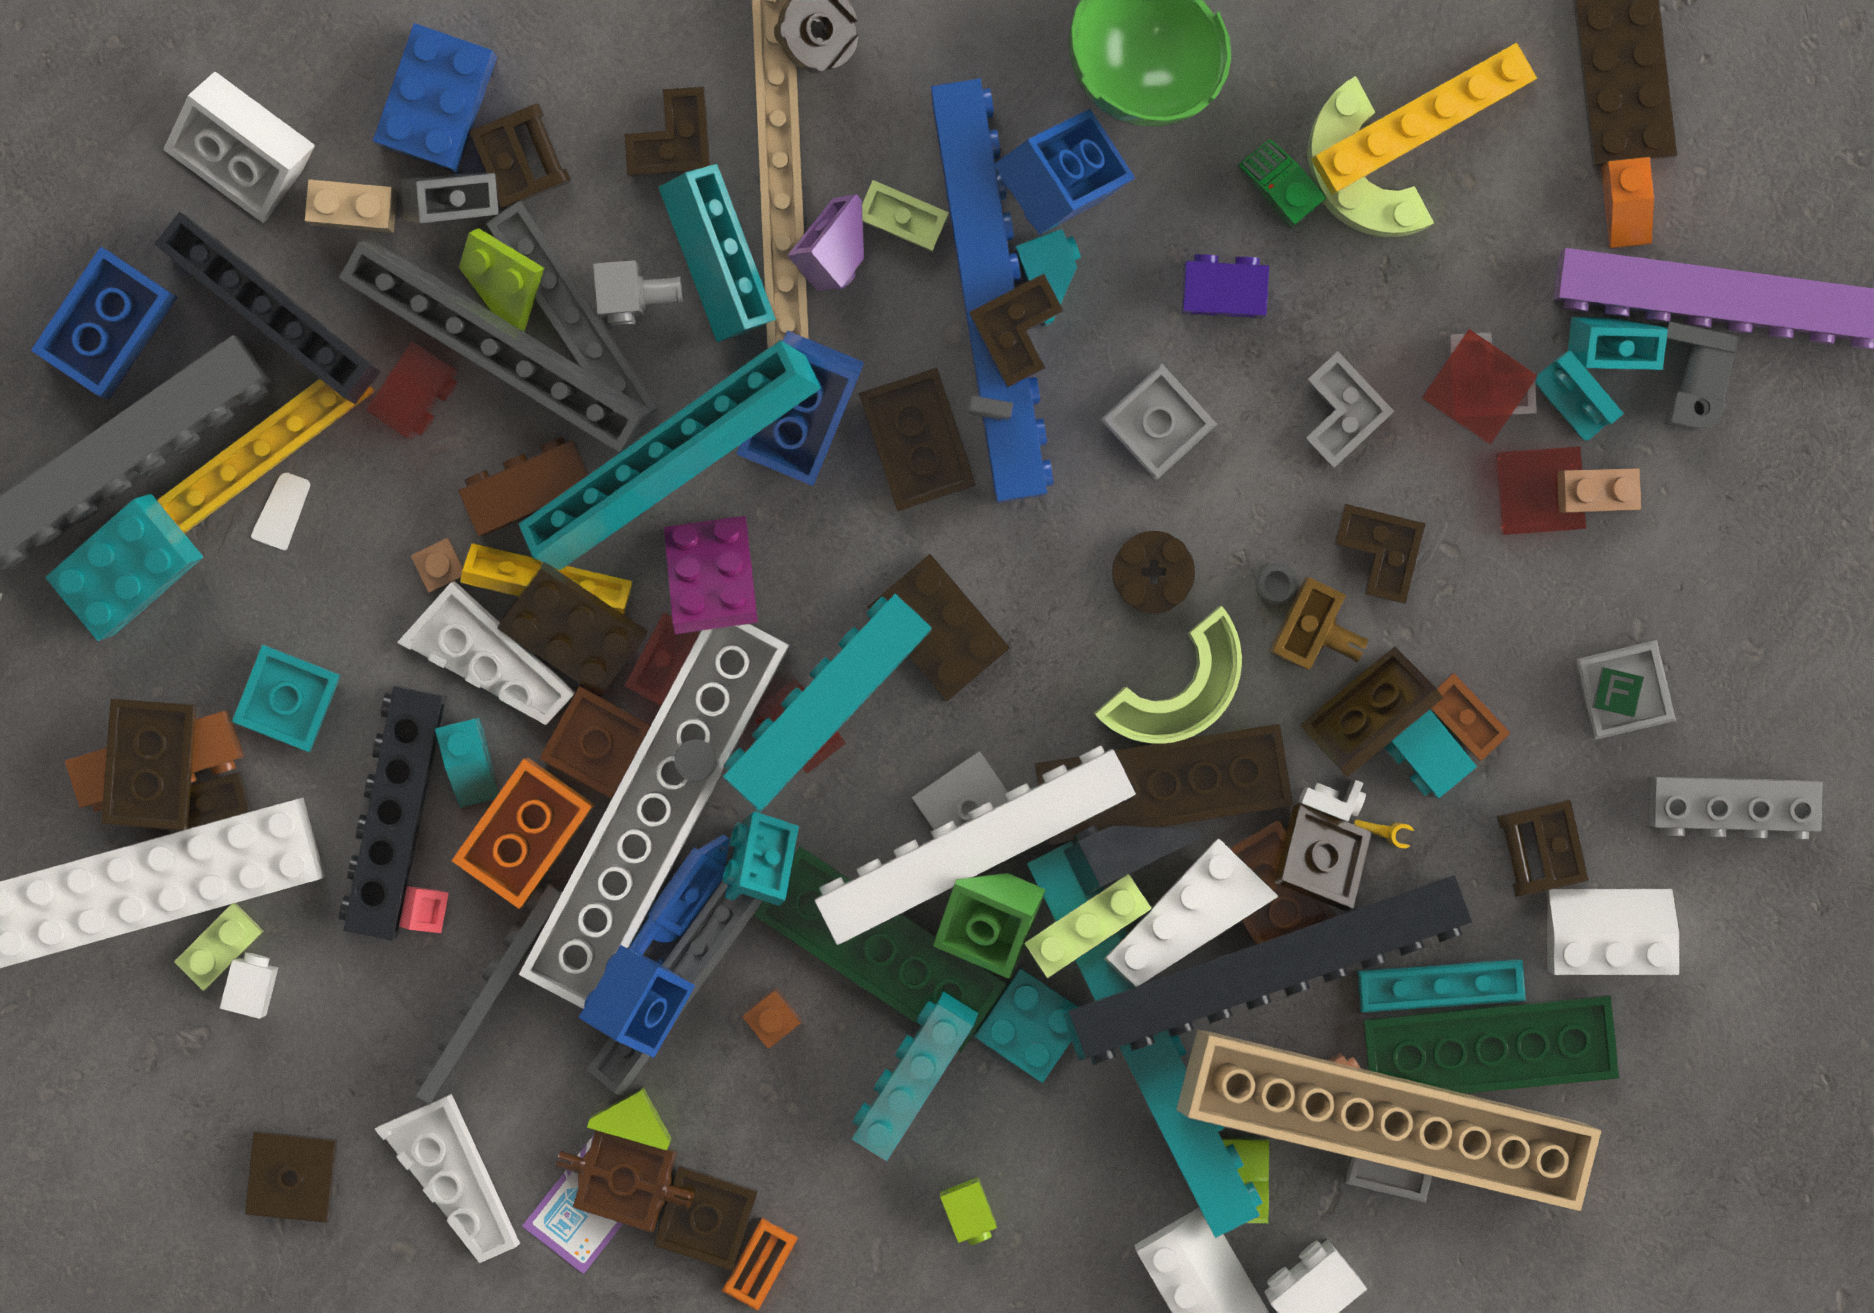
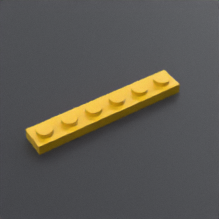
[1311,43,1537,195]
[157,379,375,534]

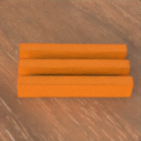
[722,1217,798,1311]

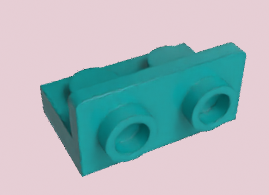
[1535,350,1624,441]
[723,811,799,906]

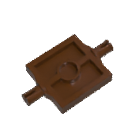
[556,1130,694,1232]

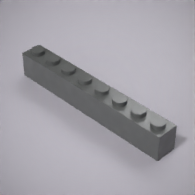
[339,239,652,453]

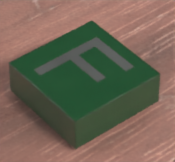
[1592,667,1644,717]

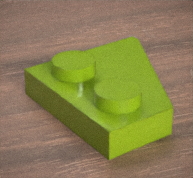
[459,228,544,332]

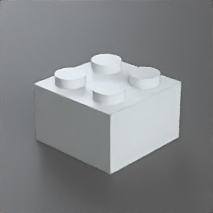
[1264,1239,1367,1313]

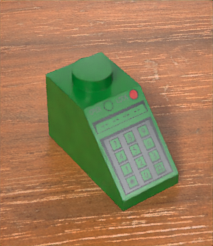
[1238,139,1326,229]

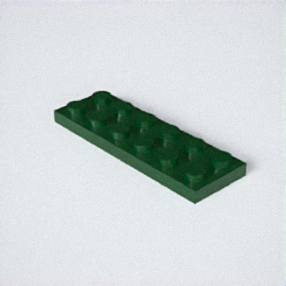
[754,846,1007,1053]
[1363,995,1619,1094]

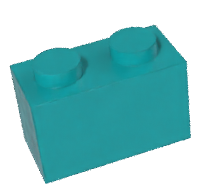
[1384,710,1477,798]

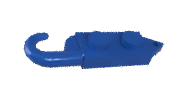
[629,834,730,965]

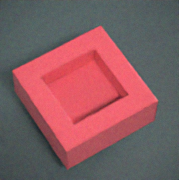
[399,886,449,933]

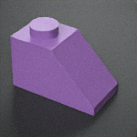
[787,194,864,291]

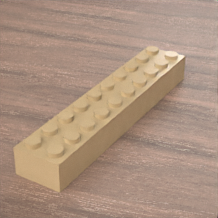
[1177,1029,1601,1211]

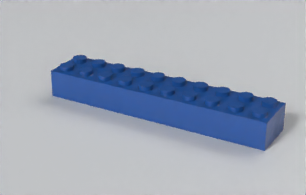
[931,78,1054,504]

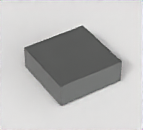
[969,396,1013,421]

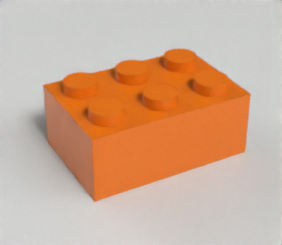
[451,757,595,909]

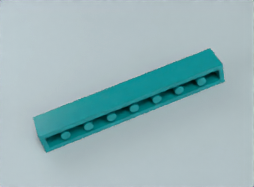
[519,340,821,570]

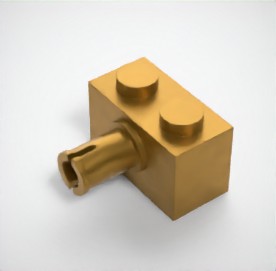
[1269,577,1369,670]

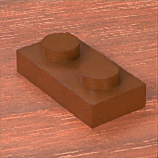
[1430,673,1510,761]

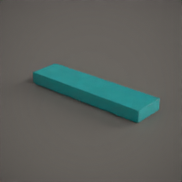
[1357,959,1526,1013]

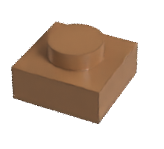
[411,538,463,593]

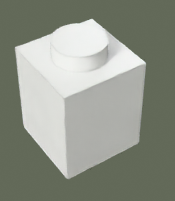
[220,953,279,1019]

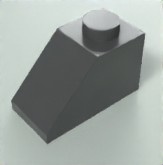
[400,173,499,223]

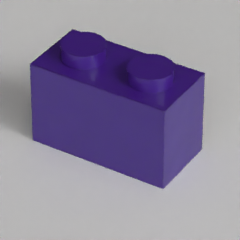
[1181,254,1269,318]

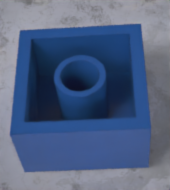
[579,945,696,1058]

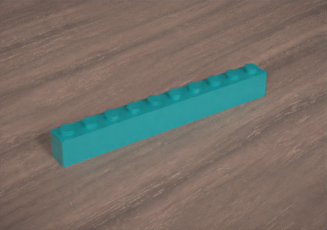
[1027,841,1263,1238]

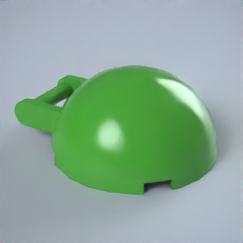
[1068,0,1231,127]

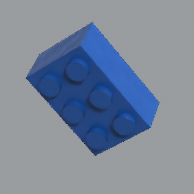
[373,23,497,174]
[994,108,1135,235]
[31,247,178,400]
[737,330,864,486]

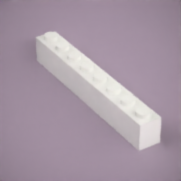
[815,746,1136,945]

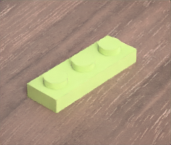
[1024,874,1152,978]

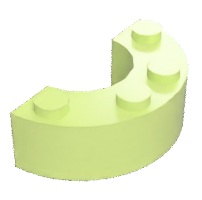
[1307,76,1434,237]
[1093,606,1242,744]

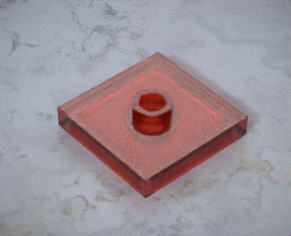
[1421,329,1538,445]
[1496,446,1586,535]

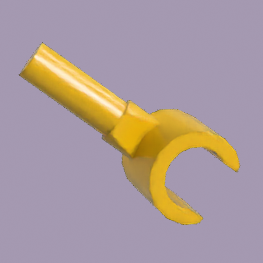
[1354,819,1414,848]

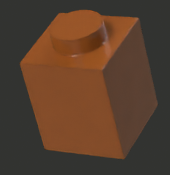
[742,987,802,1049]

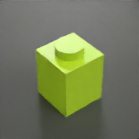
[940,1177,997,1245]

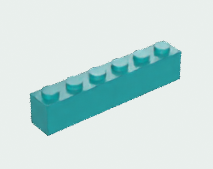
[723,594,932,813]

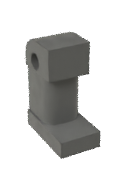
[1662,321,1739,430]

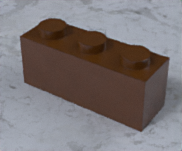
[458,437,589,537]

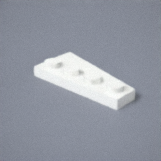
[397,581,576,725]
[1104,839,1278,988]
[375,1094,520,1263]

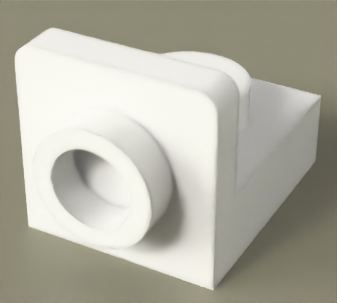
[1298,780,1366,821]

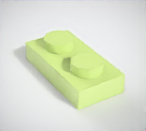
[862,180,949,252]
[174,903,264,991]

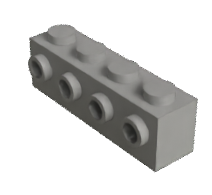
[1648,776,1823,839]

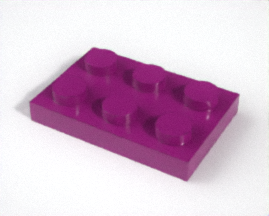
[664,515,758,634]

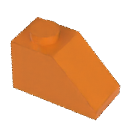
[1601,157,1654,249]

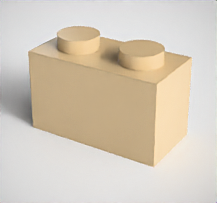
[305,179,397,233]

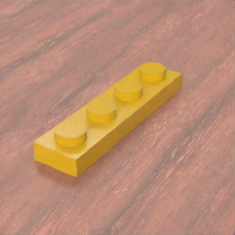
[460,543,633,614]

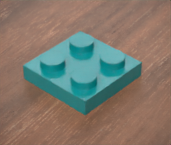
[232,645,341,752]
[974,967,1078,1083]

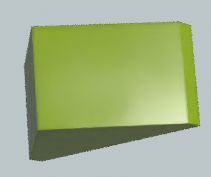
[587,1087,671,1150]

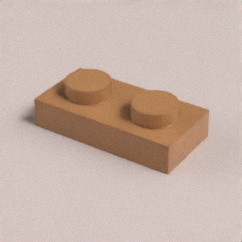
[1557,468,1641,513]

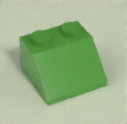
[933,873,1046,978]

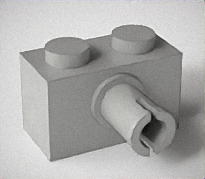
[593,260,683,326]

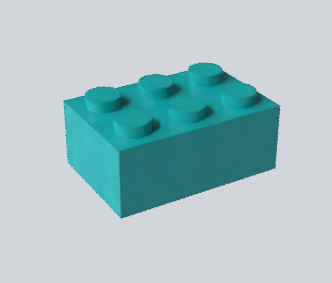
[45,494,204,642]

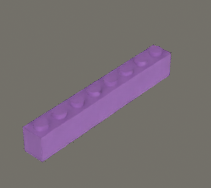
[1553,248,1874,350]

